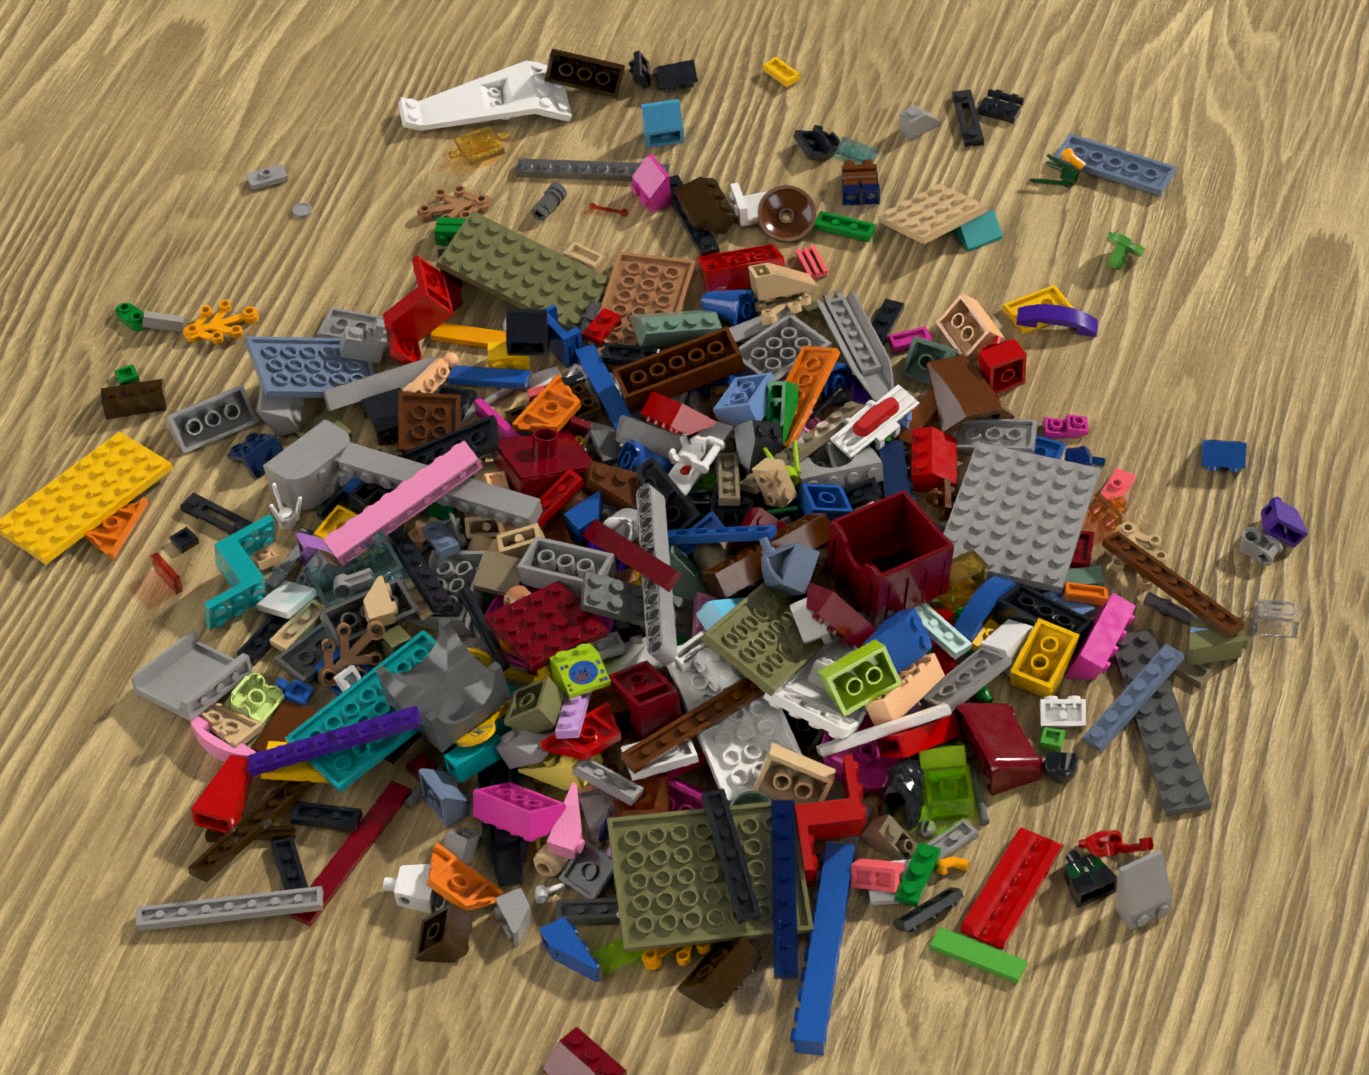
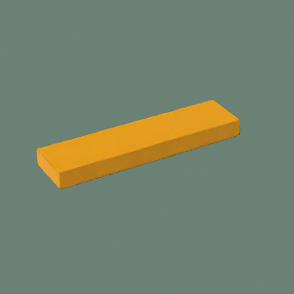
[430,323,506,349]

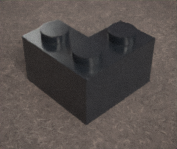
[349,481,394,515]

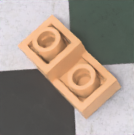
[251,546,280,571]

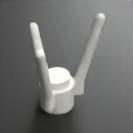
[269,483,302,529]

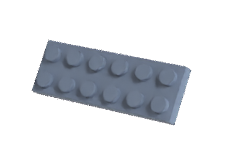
[1054,133,1177,196]

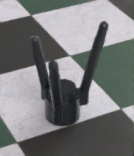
[809,385,850,419]

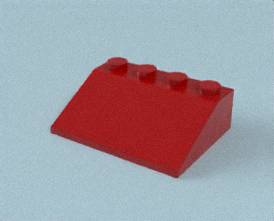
[697,243,785,292]

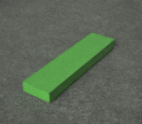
[930,927,1027,984]

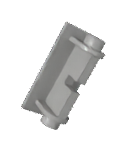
[443,512,470,551]

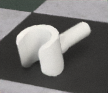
[534,882,565,904]

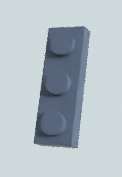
[421,520,461,559]

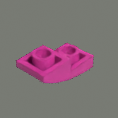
[1042,414,1089,439]

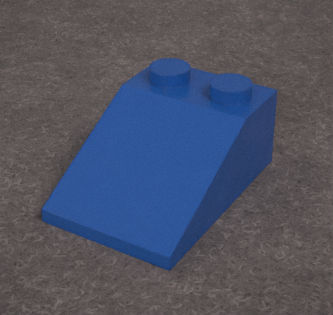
[863,608,932,673]

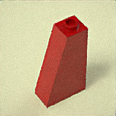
[876,714,960,758]
[191,755,254,834]

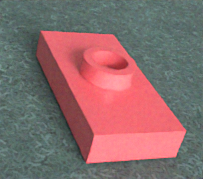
[1098,468,1136,508]

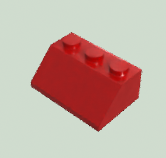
[911,427,958,492]

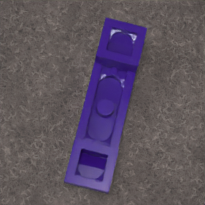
[1016,304,1098,337]

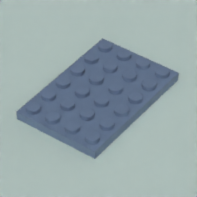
[245,336,375,398]

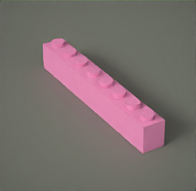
[324,441,483,567]

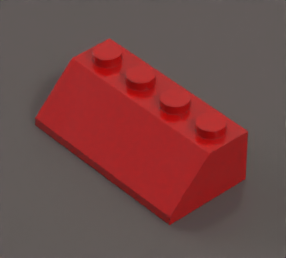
[641,391,716,435]

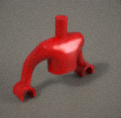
[1078,830,1154,858]

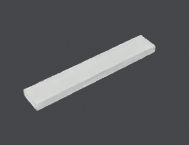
[816,703,952,757]

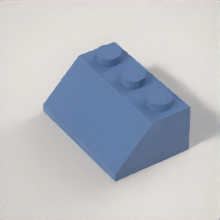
[713,372,775,426]

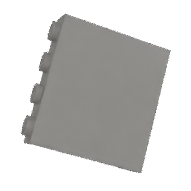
[131,630,253,721]

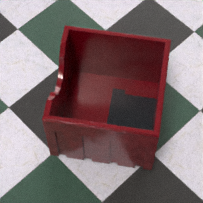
[827,490,954,626]

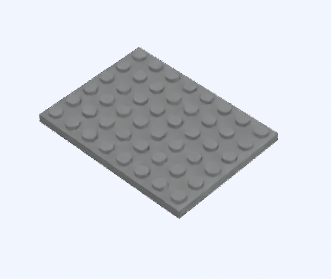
[944,442,1101,593]

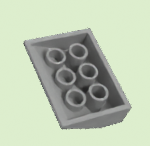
[738,313,832,381]
[405,551,485,636]

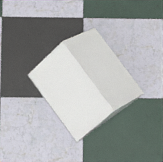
[980,619,1033,677]

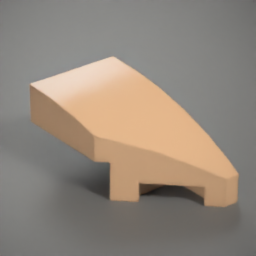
[408,518,439,549]

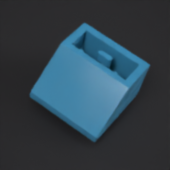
[641,99,684,148]

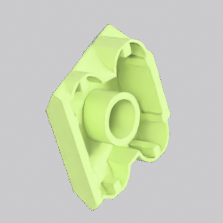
[224,673,285,724]

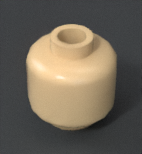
[533,843,568,877]

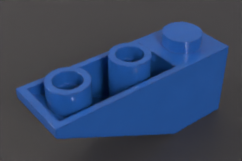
[540,916,601,982]

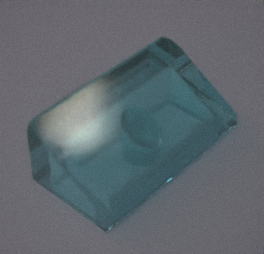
[835,137,879,164]

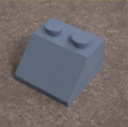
[418,768,470,828]

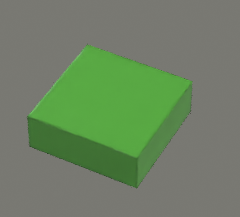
[1039,726,1066,752]

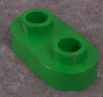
[115,303,146,331]

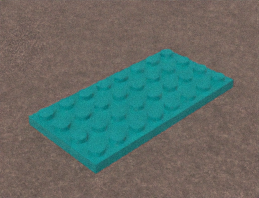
[285,630,436,793]

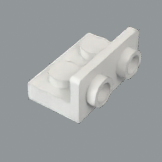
[1039,696,1086,728]

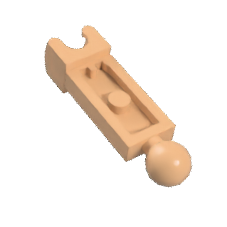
[402,352,458,393]

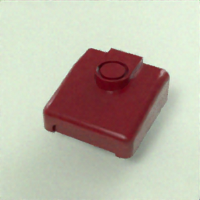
[492,428,593,509]

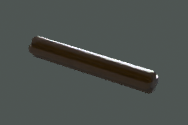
[205,825,296,842]

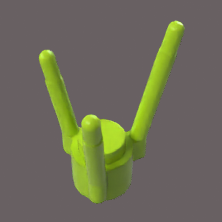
[763,440,802,487]

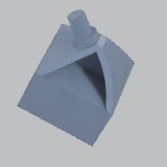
[759,536,820,596]

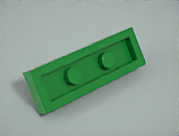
[814,211,876,242]
[895,842,941,908]

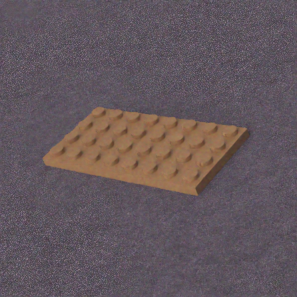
[588,251,696,373]

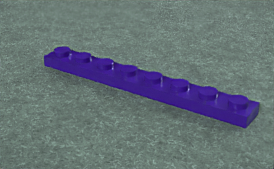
[248,706,420,777]

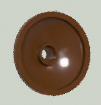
[757,185,816,243]

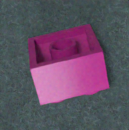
[631,154,671,213]

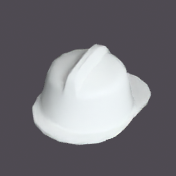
[603,508,639,542]

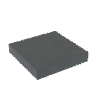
[559,839,614,899]

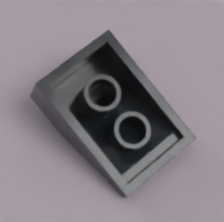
[733,420,783,481]

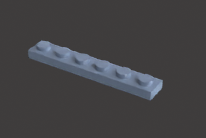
[1082,644,1185,753]

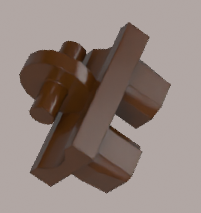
[926,478,960,521]

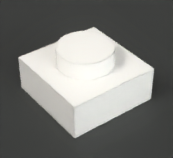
[333,665,361,693]

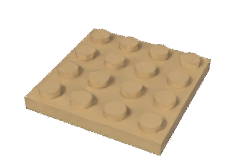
[878,184,987,244]

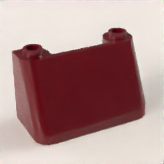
[955,703,1044,796]

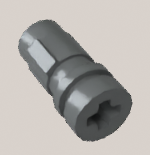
[532,182,567,221]

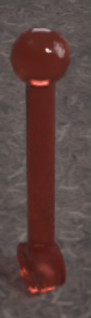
[589,203,628,217]

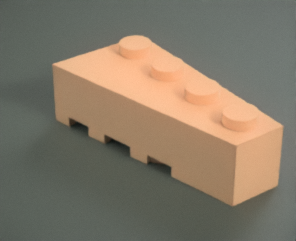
[865,653,945,726]

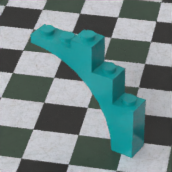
[444,682,519,783]

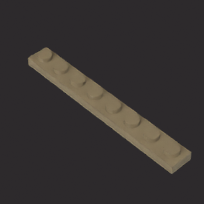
[739,402,865,494]

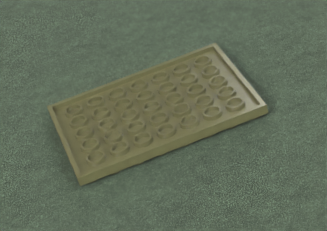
[607,800,814,952]

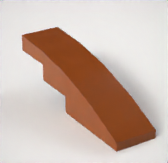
[895,387,938,447]

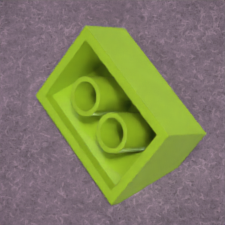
[817,640,902,717]

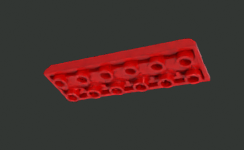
[960,827,1064,950]

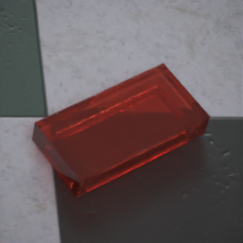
[150,552,183,594]

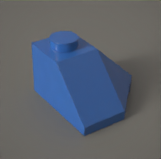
[564,491,603,542]

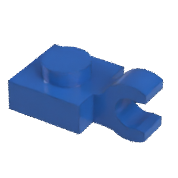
[274,678,315,706]

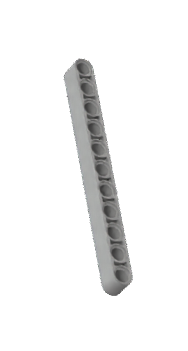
[636,483,677,666]

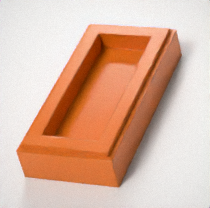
[1063,582,1109,606]

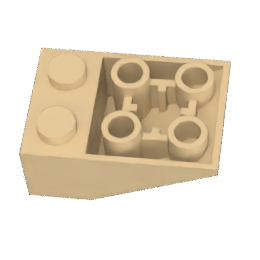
[748,263,818,302]

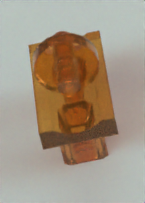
[1089,491,1127,531]

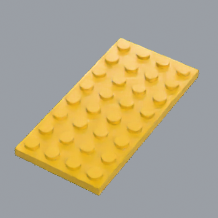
[0,431,173,565]

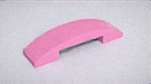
[190,716,256,762]

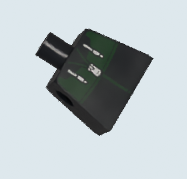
[1064,850,1117,908]

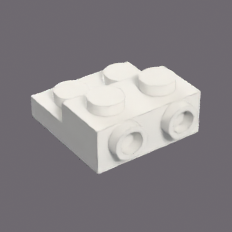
[693,647,745,694]

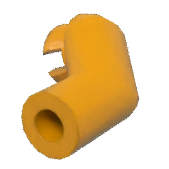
[1061,148,1086,171]
[935,856,970,875]

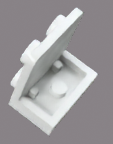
[728,183,767,226]

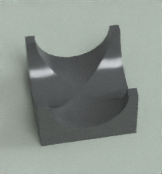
[375,617,512,753]

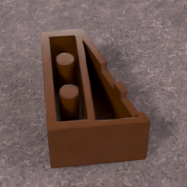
[582,461,641,511]

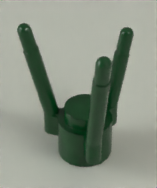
[1029,154,1080,187]

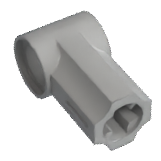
[333,568,376,601]

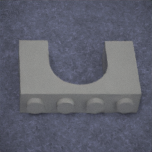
[793,445,884,492]

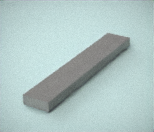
[322,356,435,411]

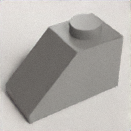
[899,105,941,140]
[443,827,483,864]

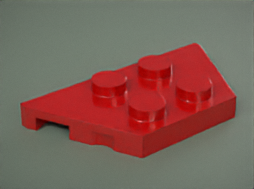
[540,702,621,760]

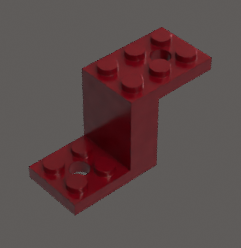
[608,660,707,780]

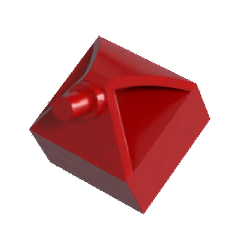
[978,336,1027,394]

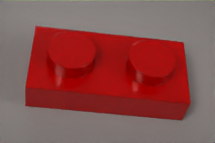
[582,308,621,346]

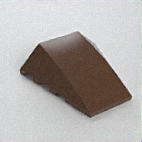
[926,355,1015,434]

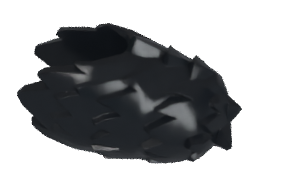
[878,757,924,830]

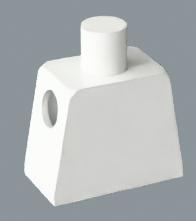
[383,864,437,914]

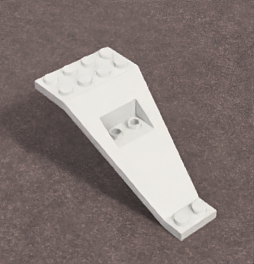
[398,60,572,131]
[763,611,885,739]

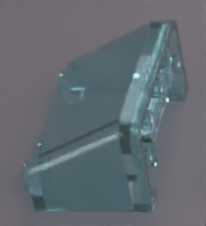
[306,530,406,608]

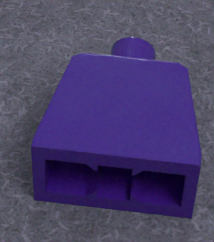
[1261,497,1308,548]

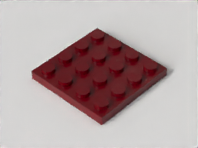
[484,580,608,673]

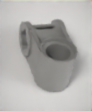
[1239,527,1283,566]

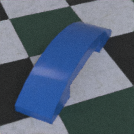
[954,575,1016,642]

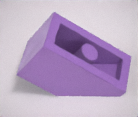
[296,532,332,567]

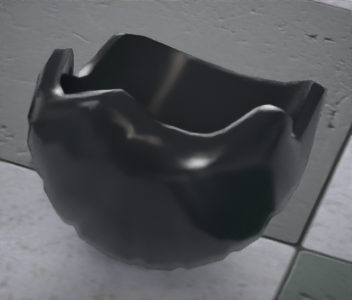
[1043,752,1078,784]

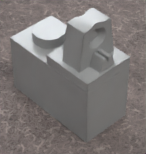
[339,318,387,363]

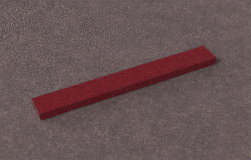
[582,519,682,592]
[290,781,412,927]

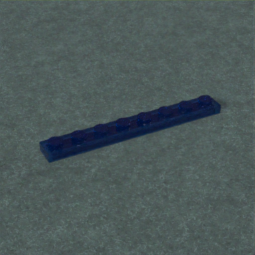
[771,800,798,979]

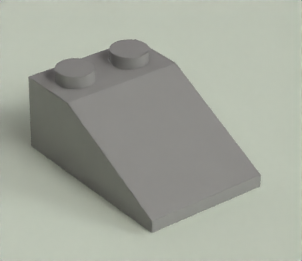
[1115,849,1172,930]

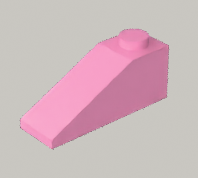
[547,783,585,860]

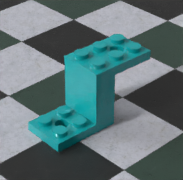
[204,514,275,630]

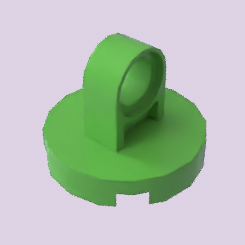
[1106,232,1145,270]

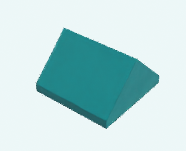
[951,209,1003,251]

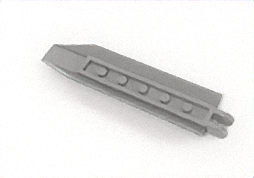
[816,290,894,402]

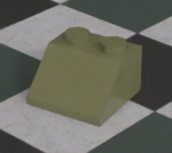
[504,677,565,733]

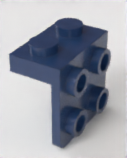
[226,432,284,478]

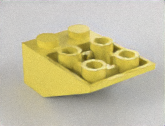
[518,752,604,790]

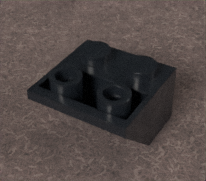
[506,309,550,356]

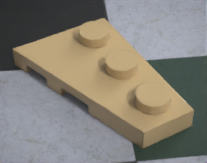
[198,702,263,748]

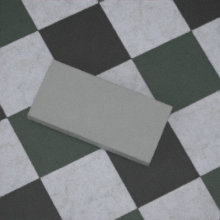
[316,307,390,353]
[952,419,1038,454]
[919,647,1012,712]

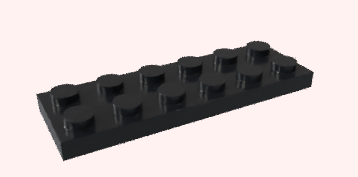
[396,415,500,466]

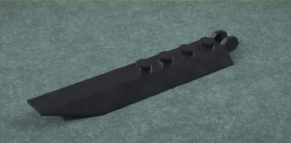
[477,758,528,887]

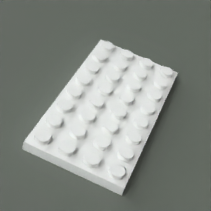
[667,640,802,804]

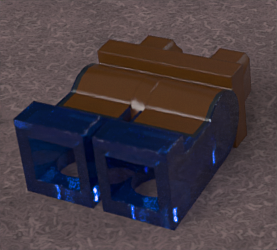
[842,159,880,206]

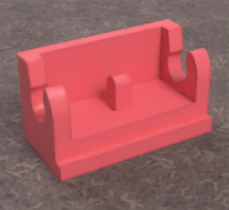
[851,858,904,893]

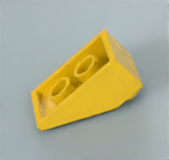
[1010,618,1079,698]

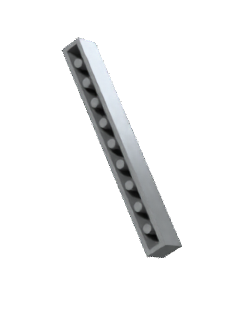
[338,442,543,529]

